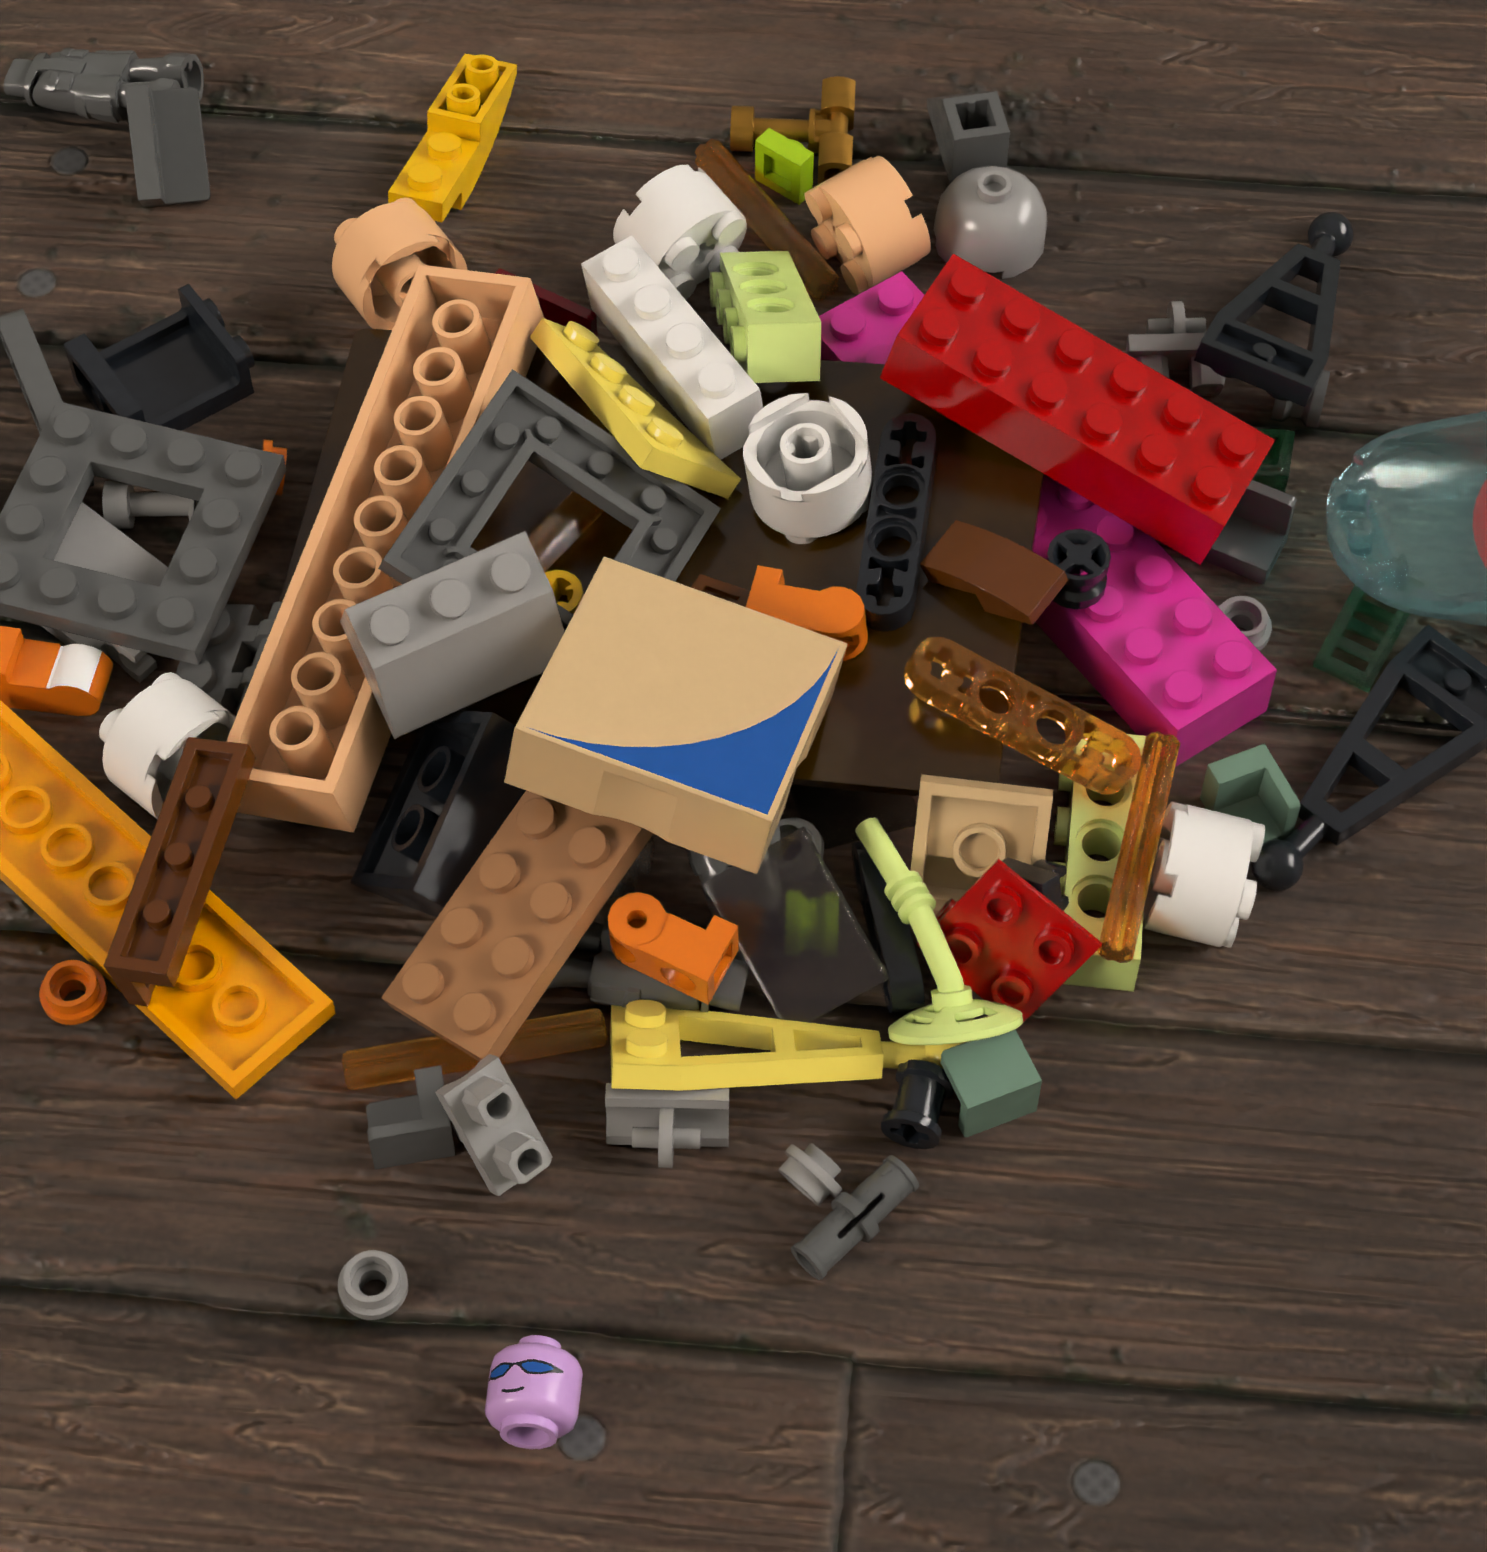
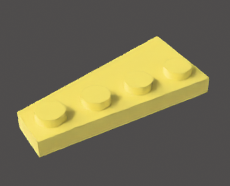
[530,318,741,499]

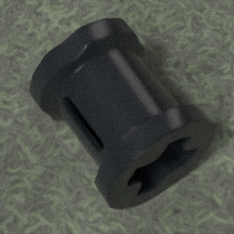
[881,1060,954,1149]

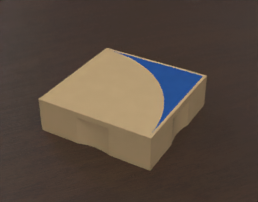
[504,557,848,874]

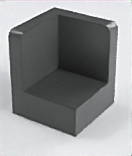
[366,1065,456,1170]

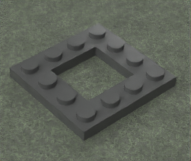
[378,369,721,676]
[0,401,287,665]

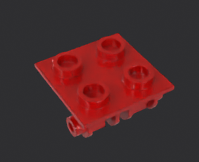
[916,859,1102,1023]

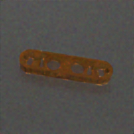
[904,637,1142,795]

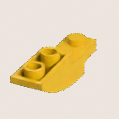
[388,53,517,223]

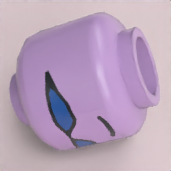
[485,1335,583,1449]

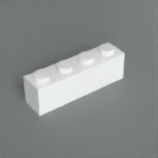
[581,235,763,460]

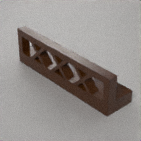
[104,737,256,1007]

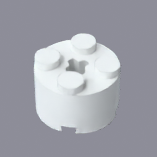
[613,164,747,300]
[743,393,873,544]
[99,672,236,820]
[1143,801,1265,948]

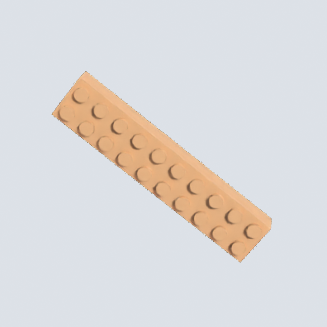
[226,265,544,833]

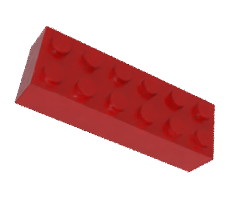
[880,254,1275,565]

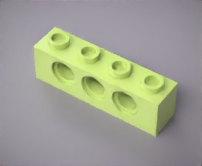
[709,251,821,383]
[1053,729,1155,992]

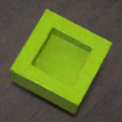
[755,128,814,205]

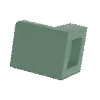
[1200,743,1300,843]
[941,1029,1042,1137]

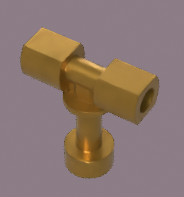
[730,76,856,184]

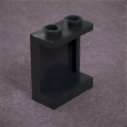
[64,284,255,431]

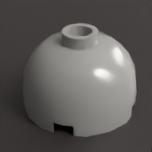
[934,165,1048,279]

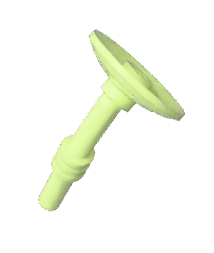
[855,817,1023,1045]

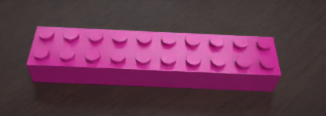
[819,271,1277,771]

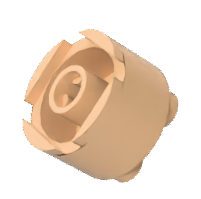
[805,156,931,295]
[332,197,467,330]

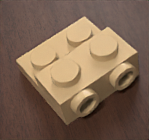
[910,774,1053,916]

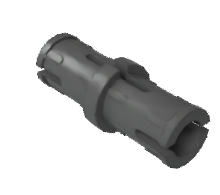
[791,1155,919,1280]

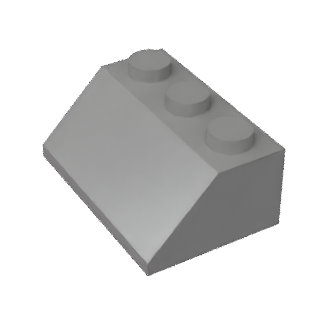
[340,531,564,739]

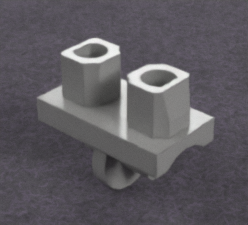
[1123,301,1225,396]
[435,1054,553,1196]
[605,1083,729,1168]

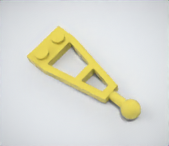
[610,1000,965,1091]

